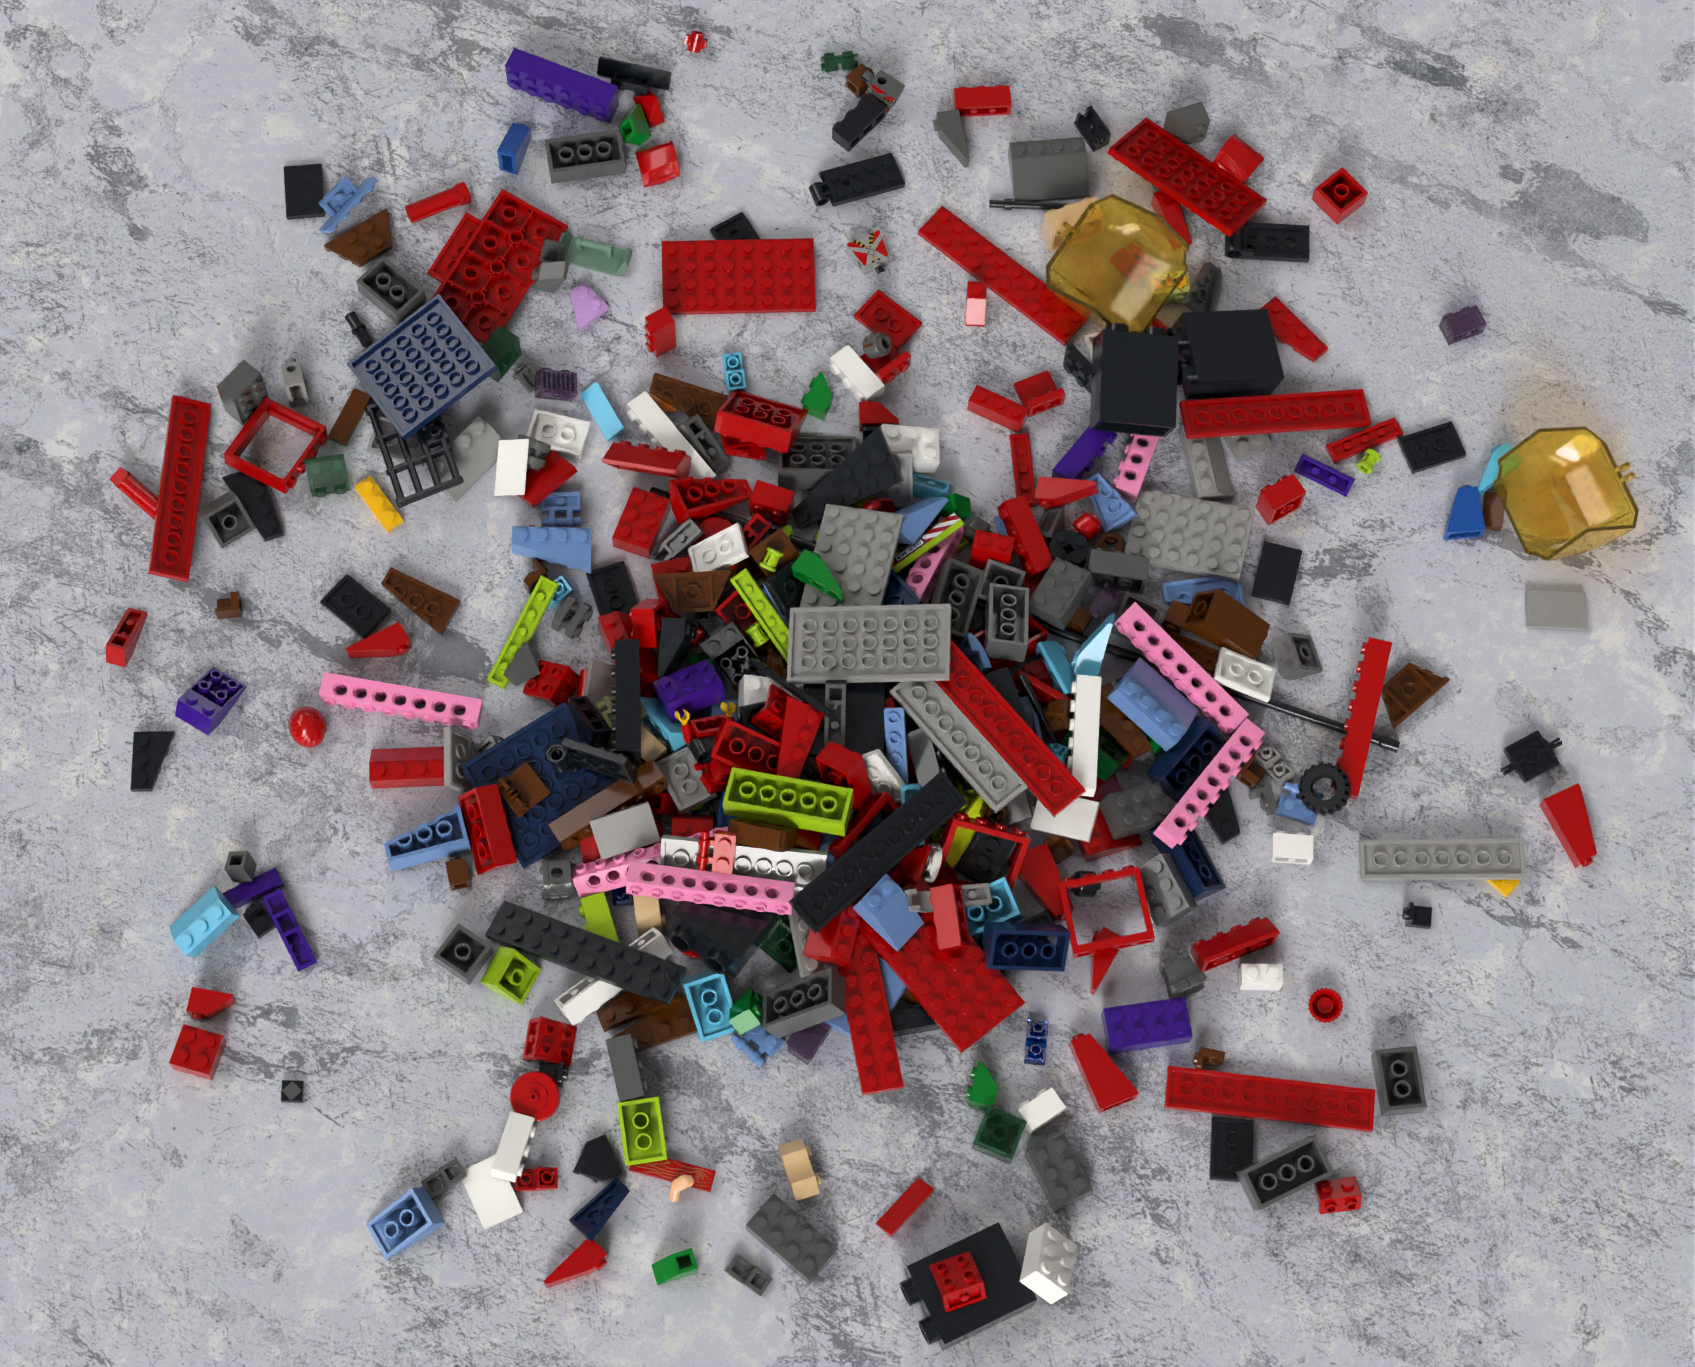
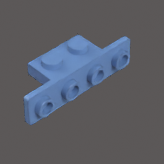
[319,177,377,233]
[884,707,909,785]

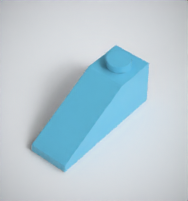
[1478,441,1522,497]

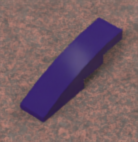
[262,889,317,972]

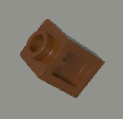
[523,559,548,593]
[1192,1047,1225,1069]

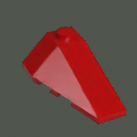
[669,476,752,525]

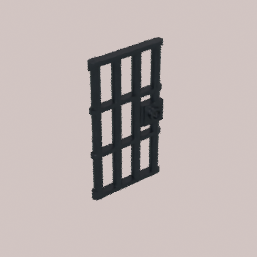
[365,403,464,508]

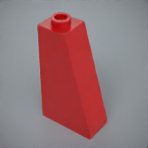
[1539,783,1597,868]
[1008,843,1074,922]
[1069,1033,1139,1114]

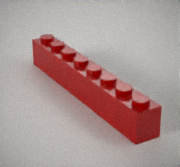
[1330,637,1392,799]

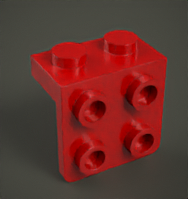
[860,344,911,385]
[523,660,579,708]

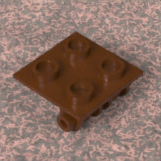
[497,762,551,818]

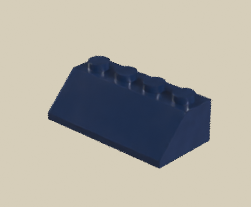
[1146,716,1226,803]
[1149,823,1226,901]
[982,922,1071,972]

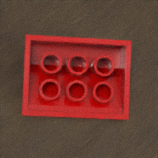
[714,390,808,453]
[1077,774,1143,863]

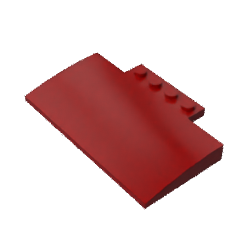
[427,189,568,348]

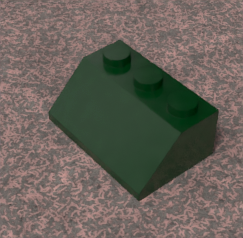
[1060,725,1131,782]

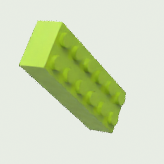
[723,767,854,837]

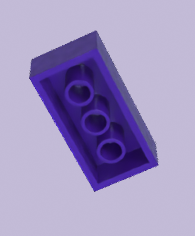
[1101,997,1193,1054]

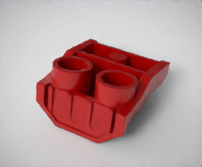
[1213,134,1264,184]
[635,140,680,187]

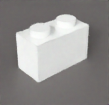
[1270,831,1314,865]
[1238,964,1283,990]
[1016,1087,1066,1135]

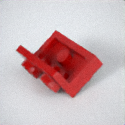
[1314,1176,1362,1214]

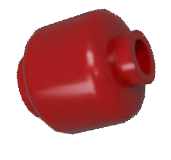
[1073,512,1102,541]

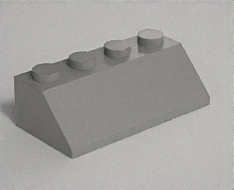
[425,416,502,503]
[1179,425,1234,501]

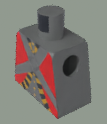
[861,70,905,113]

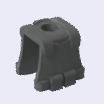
[540,857,579,901]
[1159,950,1206,999]

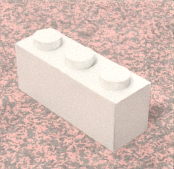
[829,345,885,402]
[491,1111,537,1182]

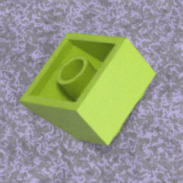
[480,946,542,1005]

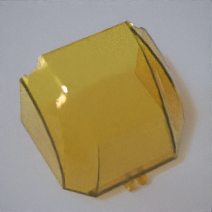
[1046,194,1190,333]
[1493,426,1639,561]

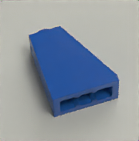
[497,123,532,175]
[1443,485,1486,540]

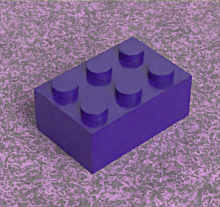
[653,659,727,723]

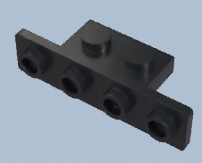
[597,56,672,94]

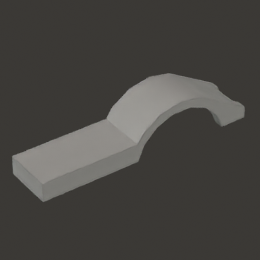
[904,883,992,913]

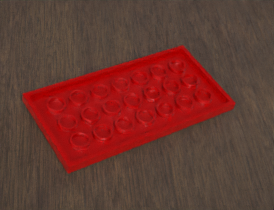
[1108,117,1267,237]
[661,238,816,315]
[858,876,1025,1054]

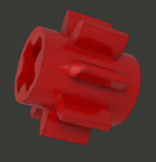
[684,30,708,53]

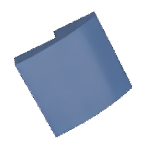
[958,633,992,675]

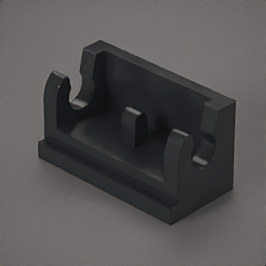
[1074,105,1111,152]

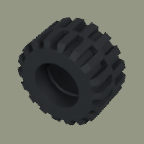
[1298,762,1351,816]

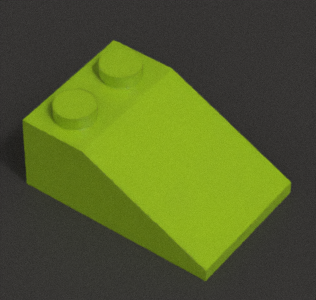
[617,1096,668,1166]

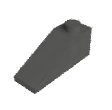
[933,109,969,168]
[676,414,730,473]
[824,682,846,746]

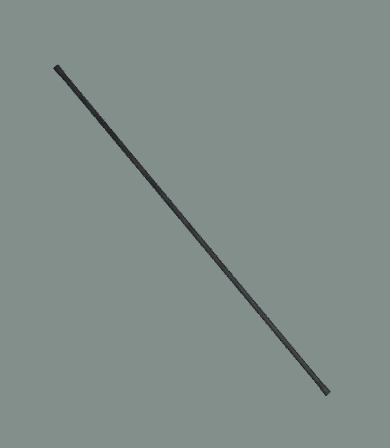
[649,486,1400,753]

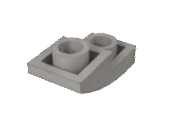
[1253,743,1295,787]

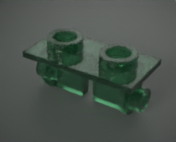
[820,51,858,73]

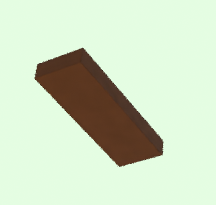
[328,388,372,446]

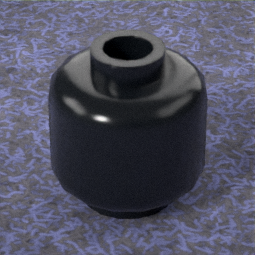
[1070,871,1101,897]

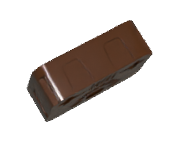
[728,817,798,852]

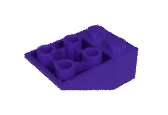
[175,666,246,735]

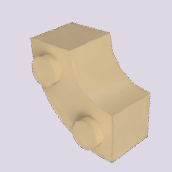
[633,881,666,938]
[778,1138,821,1201]

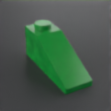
[791,549,845,604]

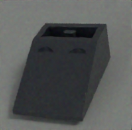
[700,617,764,692]

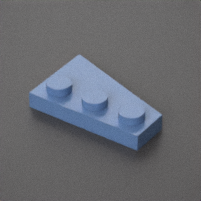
[1087,473,1139,532]

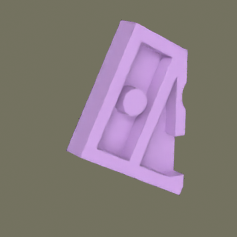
[569,281,609,331]

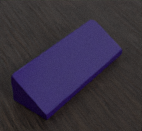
[1294,453,1355,497]
[222,867,284,909]

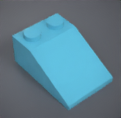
[1072,613,1116,676]
[681,970,737,1042]

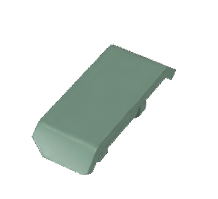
[559,232,633,276]

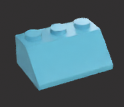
[1034,641,1076,700]
[640,697,688,754]
[965,877,1025,941]
[169,885,240,958]

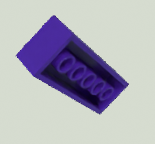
[505,48,619,123]

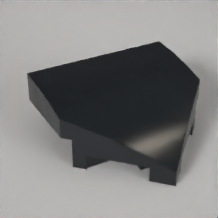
[573,1135,622,1183]

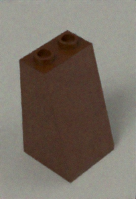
[748,528,800,608]
[1181,588,1270,659]

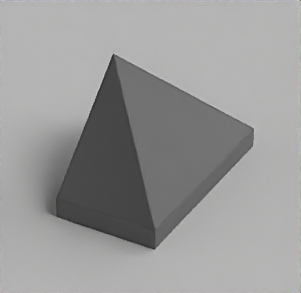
[1038,508,1065,538]
[503,642,540,686]

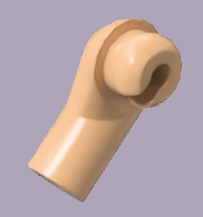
[669,1175,694,1202]

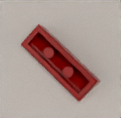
[875,1178,934,1238]

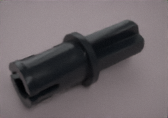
[345,311,372,347]

